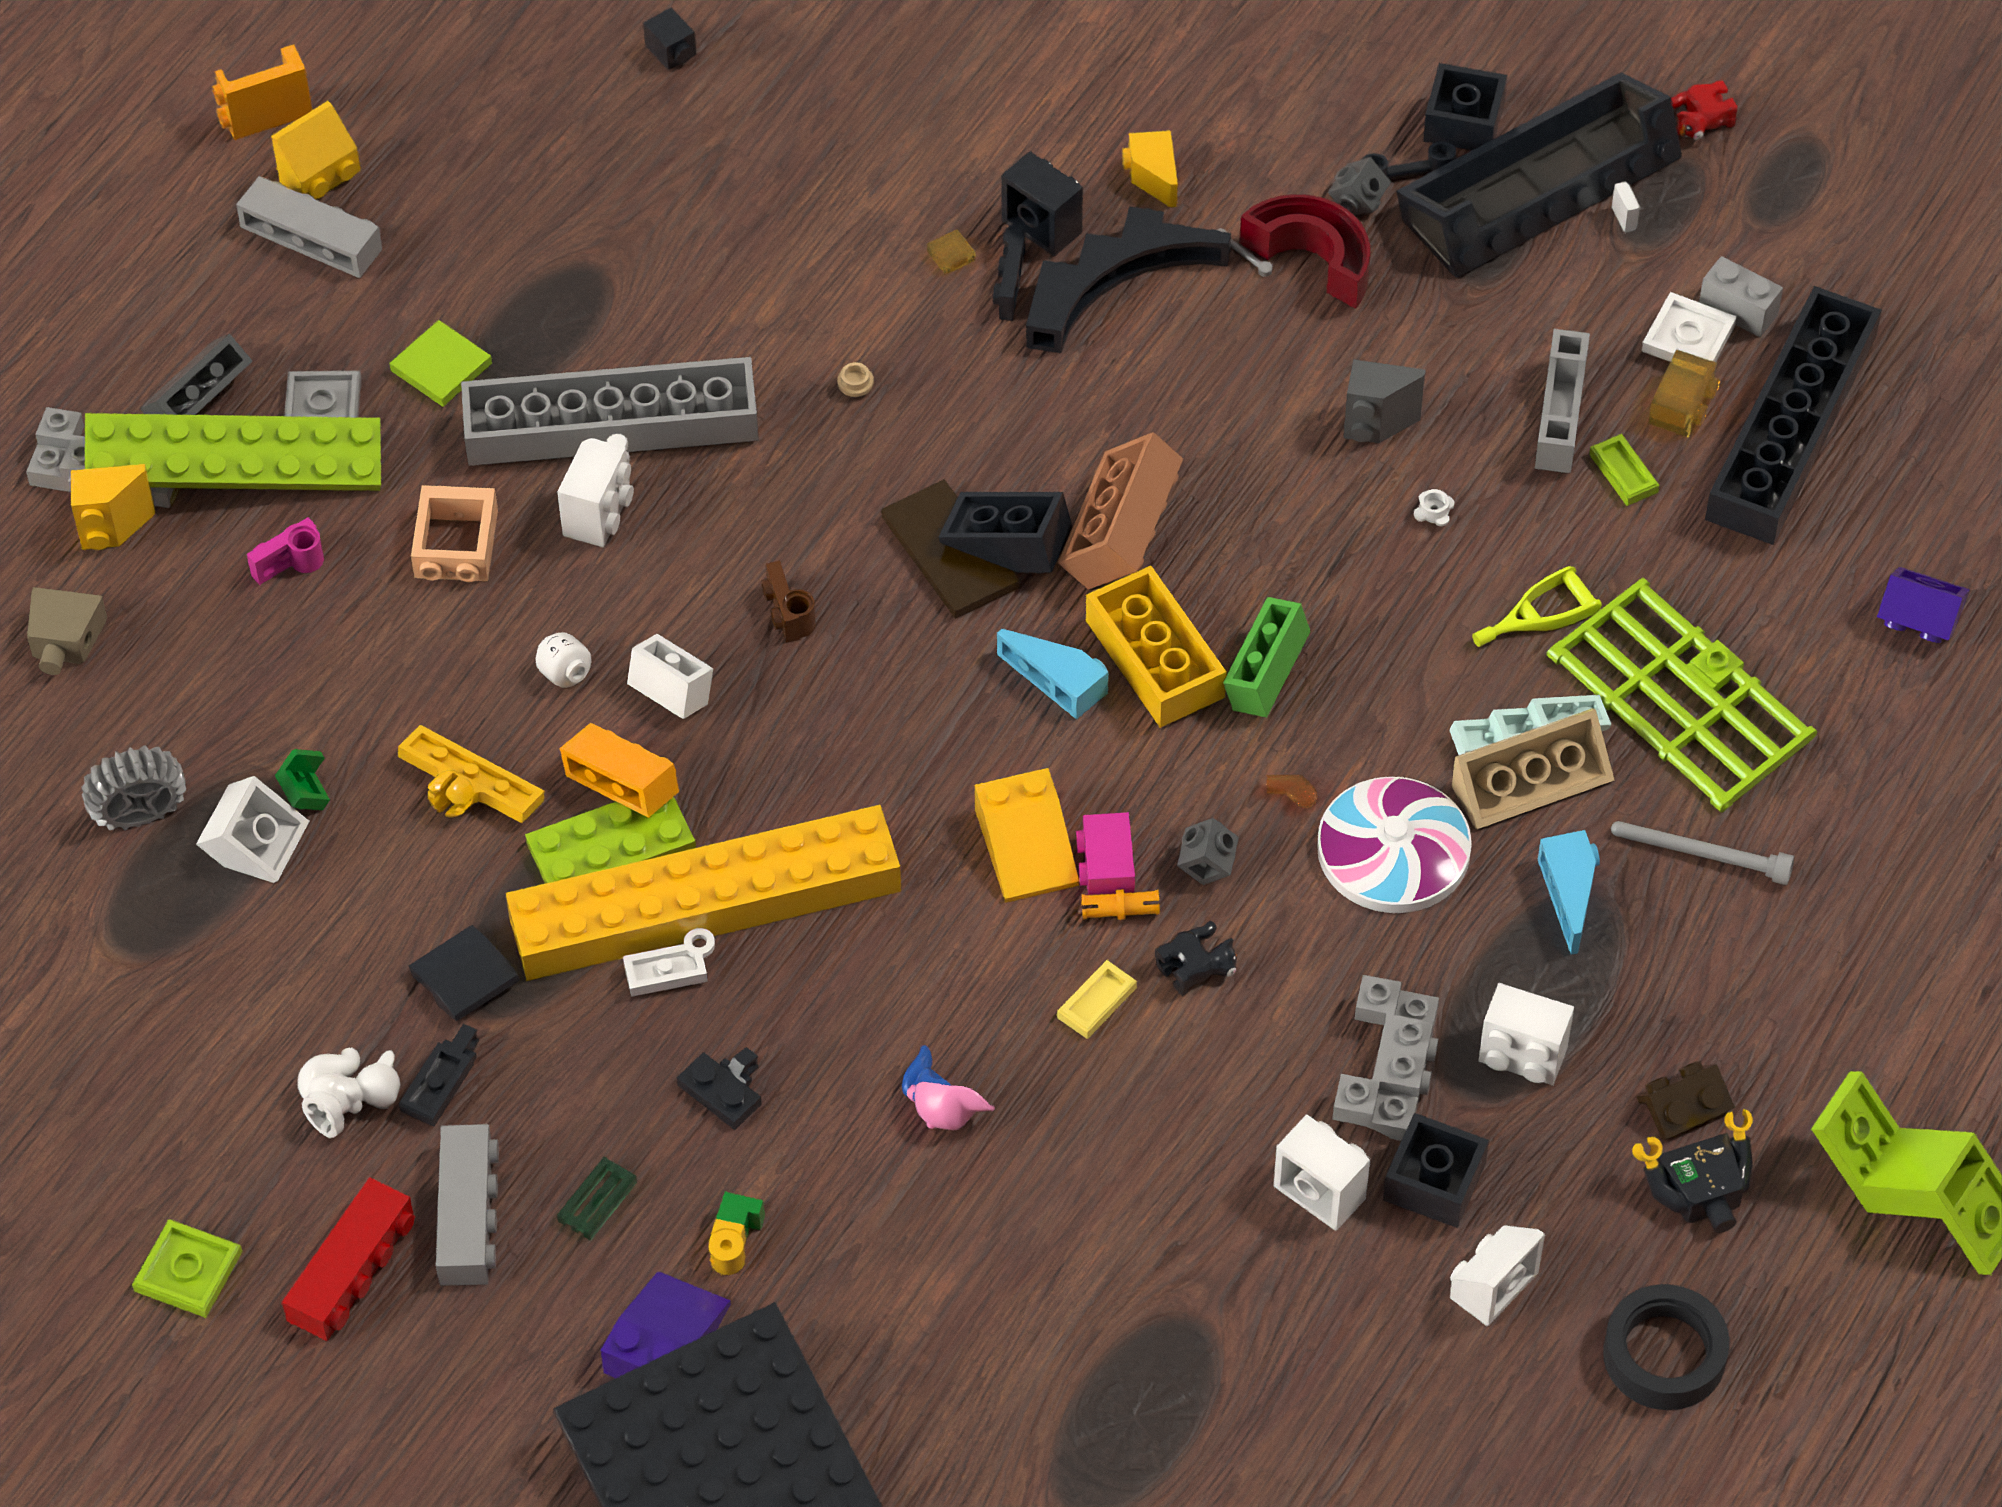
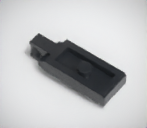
[399,1024,479,1127]

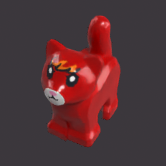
[1671,80,1738,140]

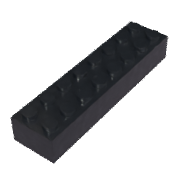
[1705,286,1882,545]

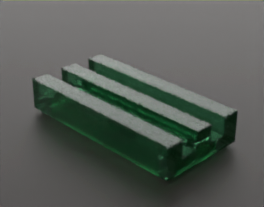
[557,1157,637,1241]

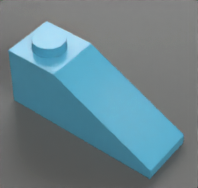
[997,629,1109,720]
[1538,830,1600,955]

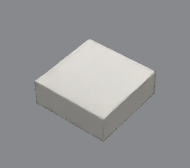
[1612,182,1640,233]

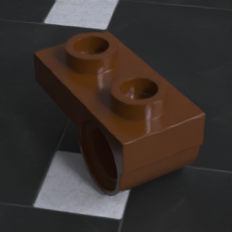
[761,560,816,643]

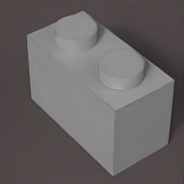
[1699,256,1783,337]

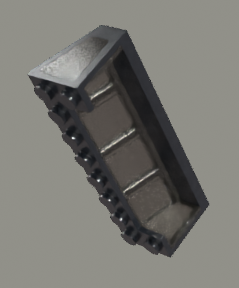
[1396,72,1682,278]

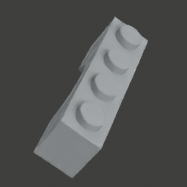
[1535,329,1590,473]

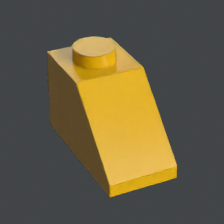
[1122,131,1178,207]

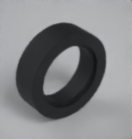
[1603,1284,1730,1410]

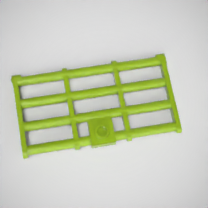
[1547,578,1818,813]

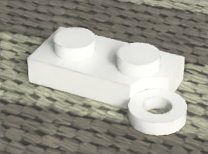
[623,928,715,997]

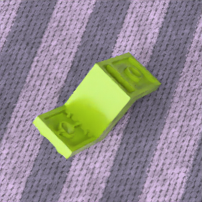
[1811,1071,2002,1275]

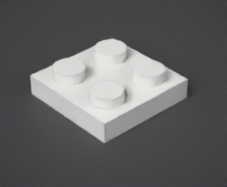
[1642,292,1737,376]

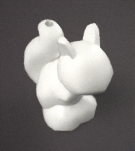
[298,1048,400,1138]

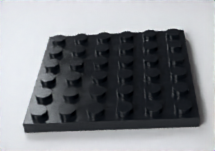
[553,1302,882,1507]

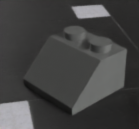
[1343,359,1426,443]

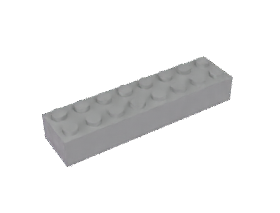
[461,357,759,466]

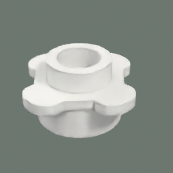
[1414,489,1454,526]

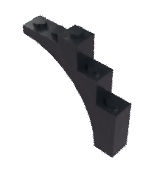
[1026,206,1231,353]

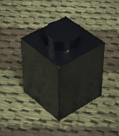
[643,7,697,70]

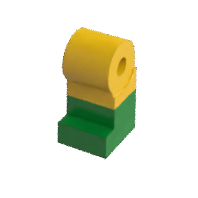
[709,1192,765,1275]

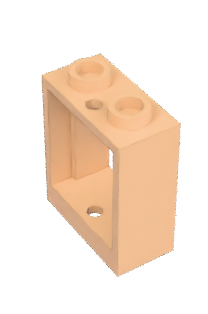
[411,485,498,582]

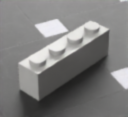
[236,176,382,278]
[436,1124,499,1286]

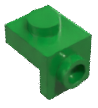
[275,749,330,810]

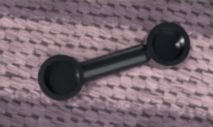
[1361,142,1456,180]

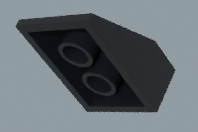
[938,492,1073,574]

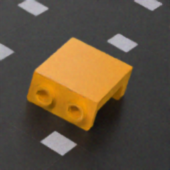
[212,44,312,140]

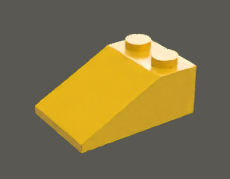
[975,768,1079,903]

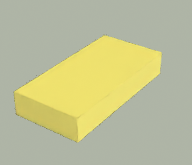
[1057,960,1137,1039]

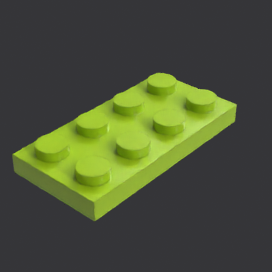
[525,797,696,884]

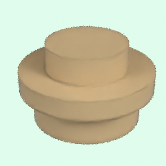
[837,363,874,397]

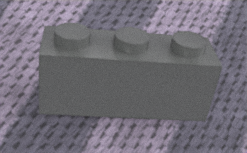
[140,333,252,415]

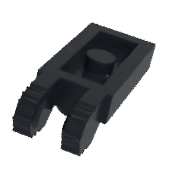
[993,224,1025,321]

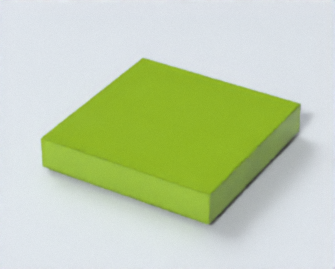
[389,320,492,407]
[132,1219,242,1318]

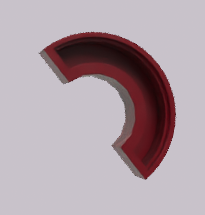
[1239,194,1371,309]

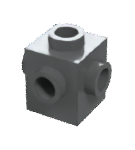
[1328,157,1391,216]
[1177,818,1239,885]

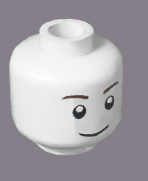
[536,632,592,688]

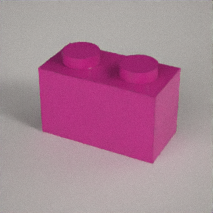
[1076,812,1135,895]

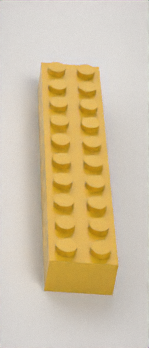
[506,805,901,981]

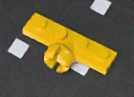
[398,725,544,823]

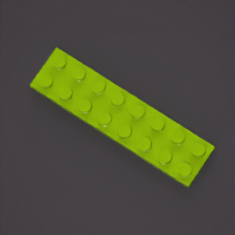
[85,413,381,491]

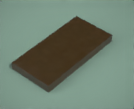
[881,479,1019,619]

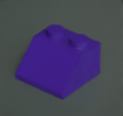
[1877,567,1970,643]

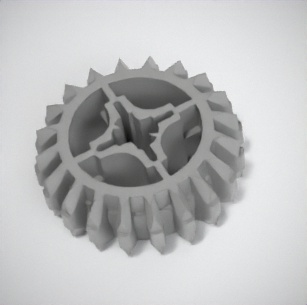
[81,745,186,831]

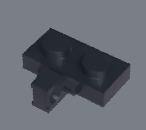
[676,1047,762,1130]

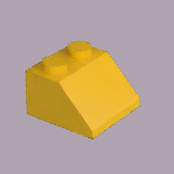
[271,101,361,199]
[71,464,155,550]

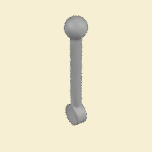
[1217,228,1273,277]

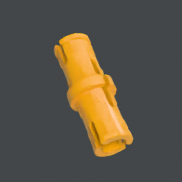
[1081,889,1160,920]

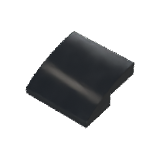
[409,925,520,1022]

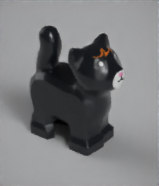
[1155,921,1237,996]

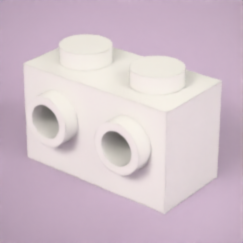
[627,634,713,719]

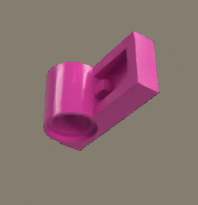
[247,517,324,585]

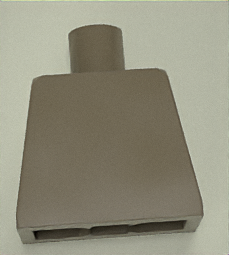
[27,587,107,675]

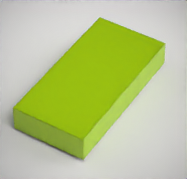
[1589,434,1659,506]

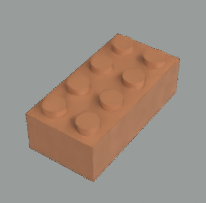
[1058,432,1183,590]

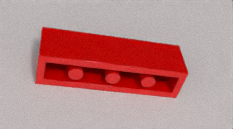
[282,1177,415,1342]

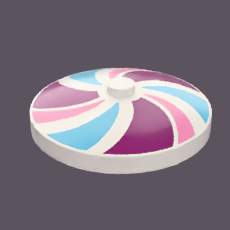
[1317,777,1471,913]

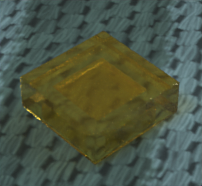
[927,229,976,275]

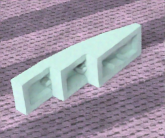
[1449,695,1611,755]

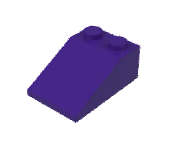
[601,1271,731,1378]

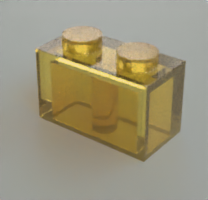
[1648,349,1720,437]

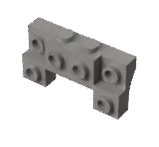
[26,407,176,508]
[1332,975,1439,1141]

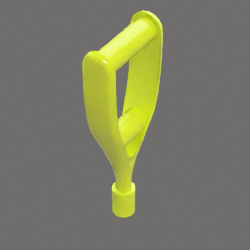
[1472,566,1602,647]

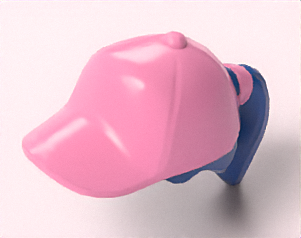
[902,1045,995,1130]

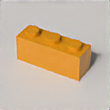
[560,723,679,818]

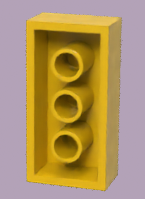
[1086,565,1226,728]

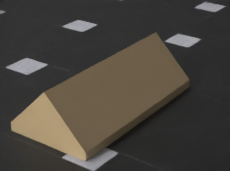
[1452,708,1614,829]

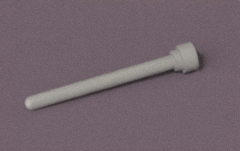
[1611,821,1795,885]

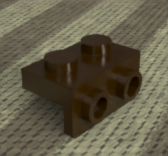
[1636,1061,1735,1139]

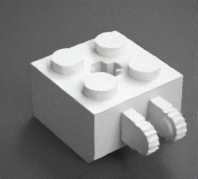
[557,433,634,547]

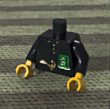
[1632,1109,1753,1233]

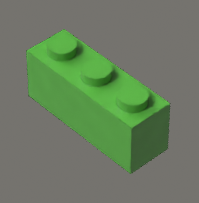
[1223,597,1311,718]

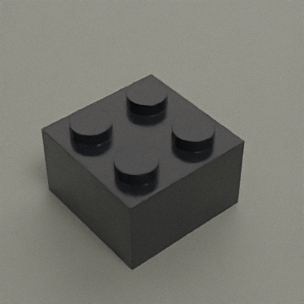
[1423,63,1507,151]
[1001,151,1083,257]
[1383,1113,1489,1228]

